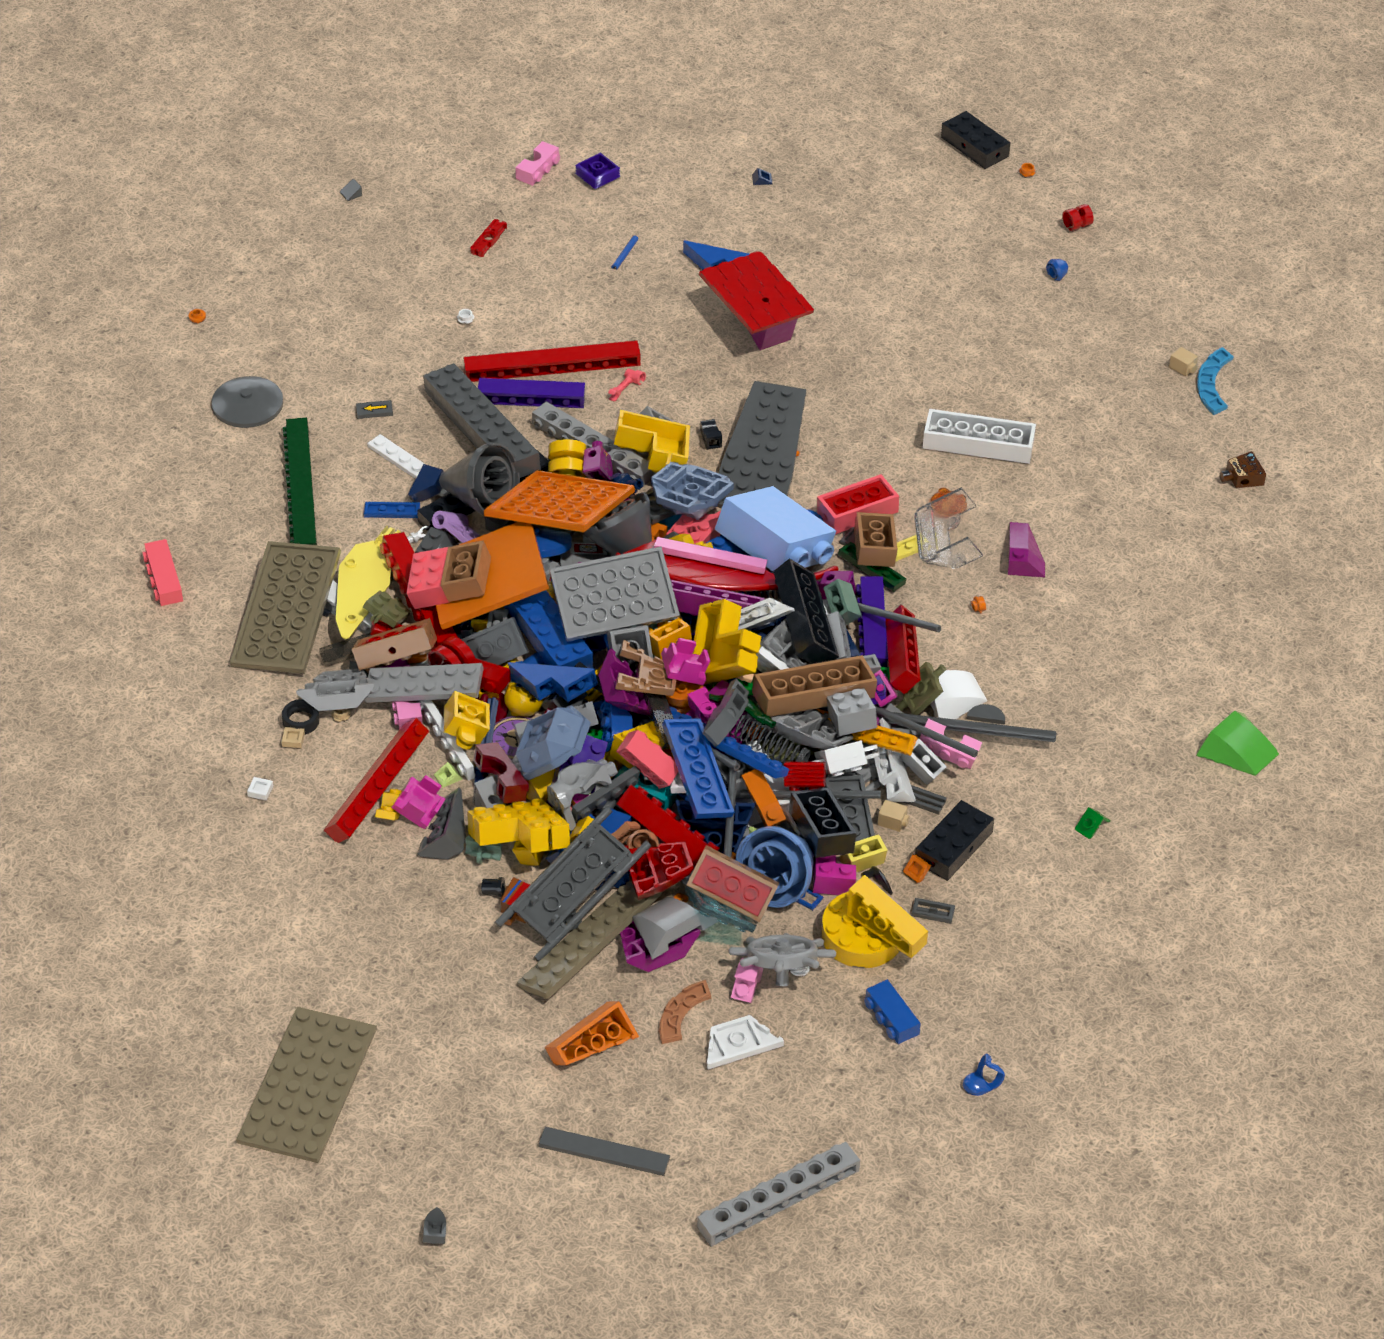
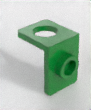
[1075,807,1111,839]

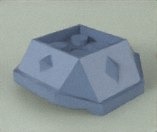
[651,462,734,520]
[516,705,591,781]

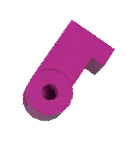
[688,687,717,724]

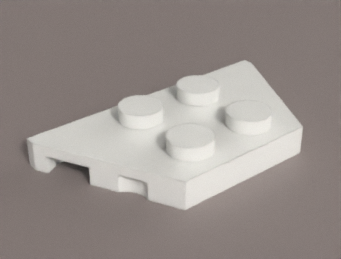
[707,1015,784,1070]

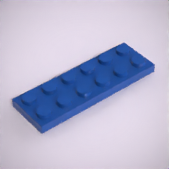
[662,718,735,819]

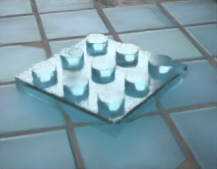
[685,886,757,933]

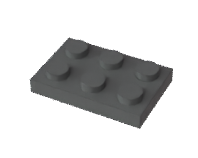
[461,617,529,665]

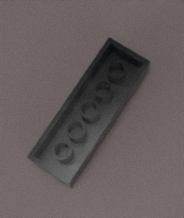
[773,558,839,664]

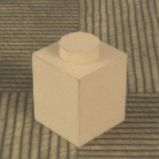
[1169,347,1198,377]
[878,800,910,832]

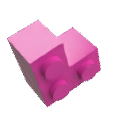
[813,855,856,895]

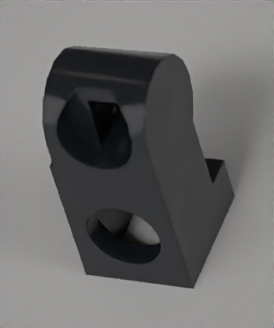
[699,419,722,450]

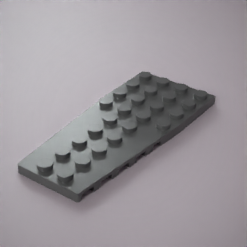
[717,381,806,508]

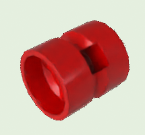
[1062,204,1094,231]

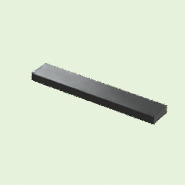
[539,1126,670,1176]

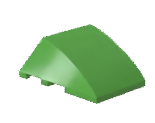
[1196,711,1279,776]

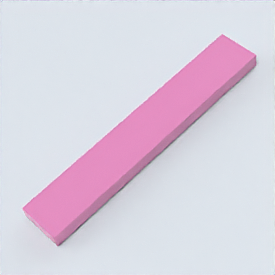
[654,537,767,574]

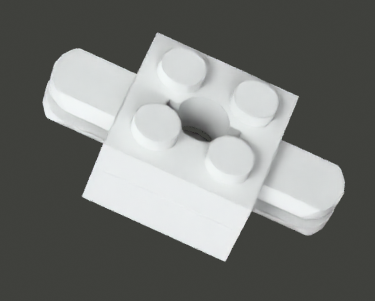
[811,741,880,777]

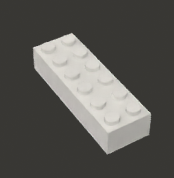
[923,409,1036,464]

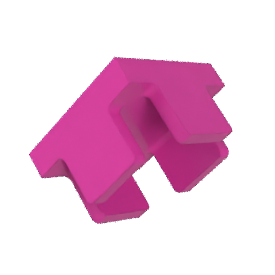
[661,638,710,685]
[391,775,445,829]

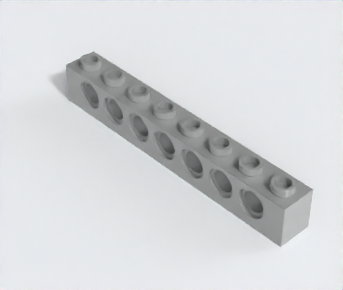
[532,402,655,487]
[697,1142,860,1247]

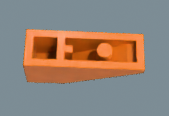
[741,769,786,827]

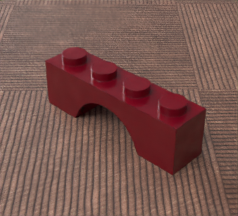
[474,742,529,803]

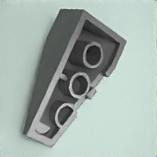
[418,787,466,859]

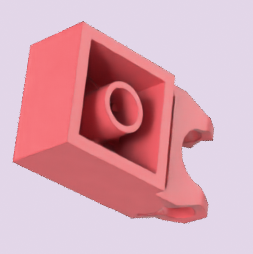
[666,511,721,544]

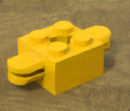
[444,691,490,750]

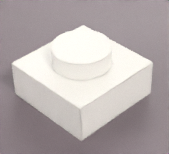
[247,777,273,801]

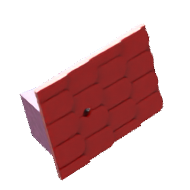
[698,251,814,351]

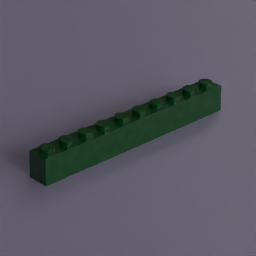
[283,417,317,545]

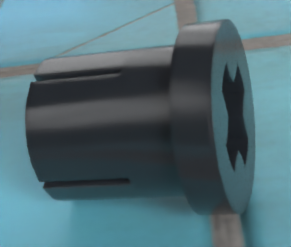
[481,877,505,897]

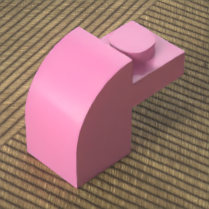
[731,957,764,1003]

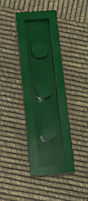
[838,542,907,592]

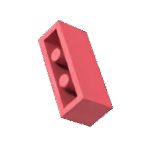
[616,730,679,789]

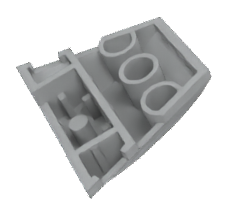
[760,618,810,668]
[296,669,374,711]
[777,708,853,749]
[633,897,719,959]

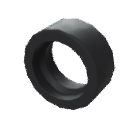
[282,699,319,735]

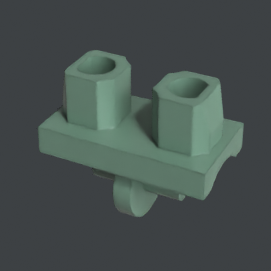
[465,836,502,864]

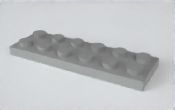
[364,663,483,703]

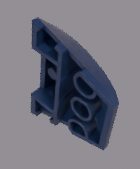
[675,800,756,854]

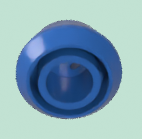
[1046,259,1068,281]

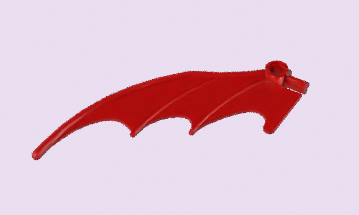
[615,540,839,591]

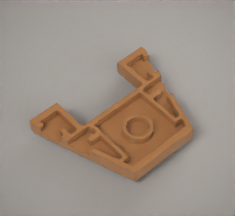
[615,640,676,696]

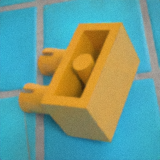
[648,618,692,659]

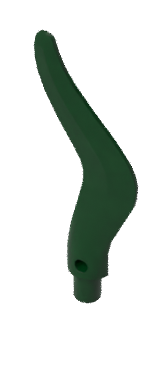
[709,694,776,728]

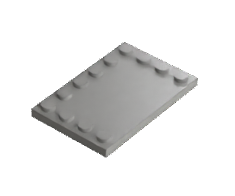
[549,546,680,641]

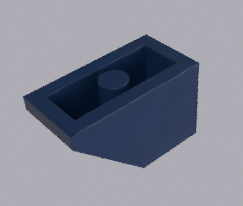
[408,464,444,502]

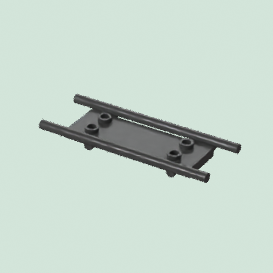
[495,807,651,962]

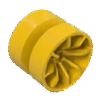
[548,439,586,478]

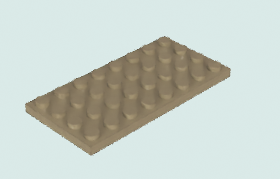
[230,541,341,674]
[236,1007,377,1163]

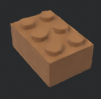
[854,512,898,567]
[441,541,491,602]

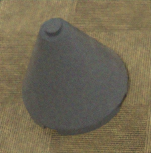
[439,443,520,517]
[582,492,652,556]

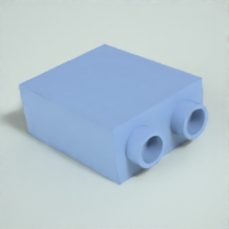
[715,486,836,571]

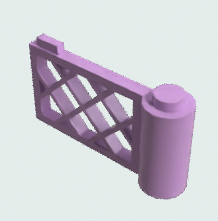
[432,511,480,543]

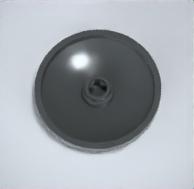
[212,376,283,428]

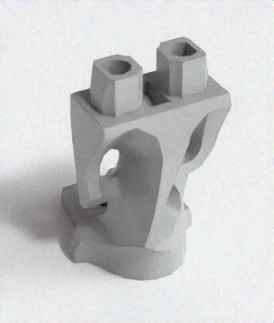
[547,759,618,831]

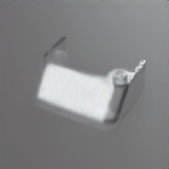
[914,487,983,569]

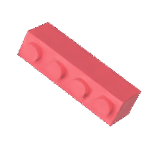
[142,539,183,606]

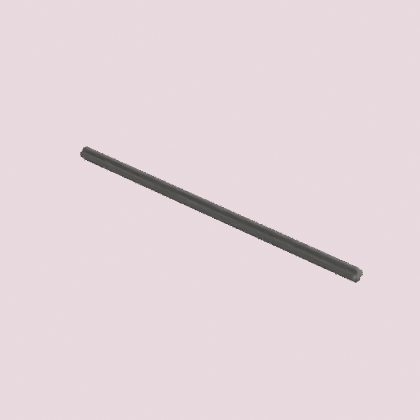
[747,696,1057,742]

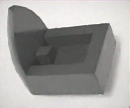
[423,1207,446,1244]

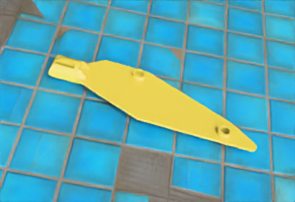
[336,526,401,639]

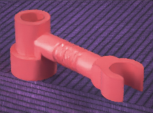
[608,368,646,402]

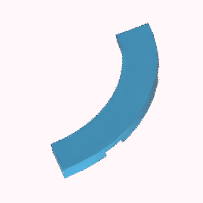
[1197,347,1234,415]

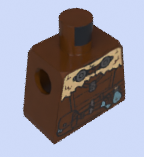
[1219,451,1266,488]

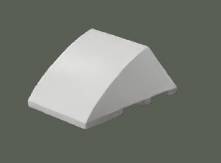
[930,670,987,719]

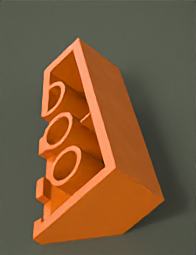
[544,1001,639,1065]

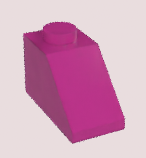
[874,670,897,707]

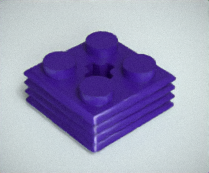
[575,153,620,189]

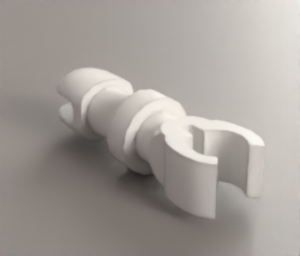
[407,526,428,544]

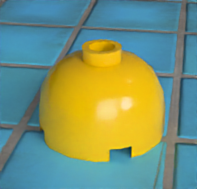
[504,682,544,717]

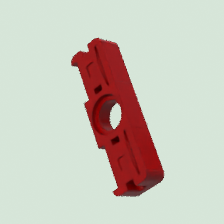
[470,219,507,257]

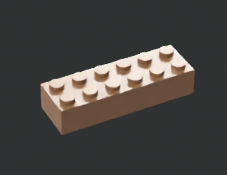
[752,655,877,717]

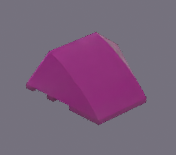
[599,648,661,715]
[620,921,700,972]

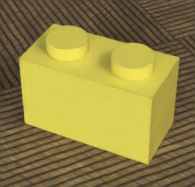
[840,834,888,872]

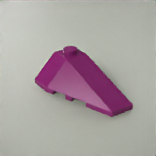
[1008,522,1045,578]

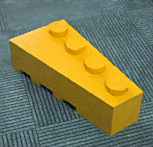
[847,875,928,958]

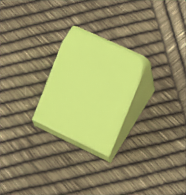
[434,762,463,788]

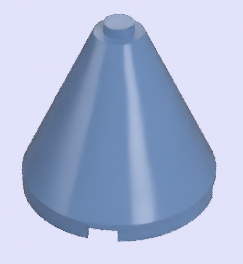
[736,826,814,908]

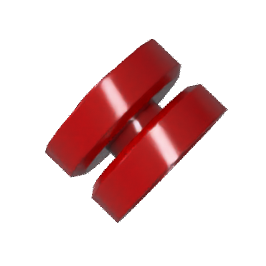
[428,636,475,665]

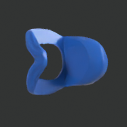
[963,1054,1005,1096]

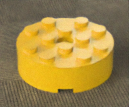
[822,891,899,968]

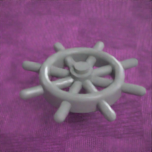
[728,933,836,986]

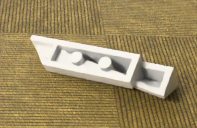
[738,598,795,630]
[871,718,916,802]

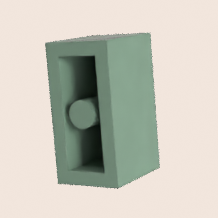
[824,579,861,625]

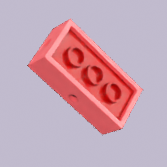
[817,474,899,534]

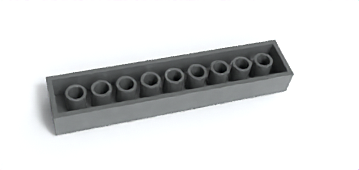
[423,363,541,478]

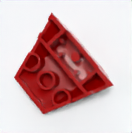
[625,842,694,900]

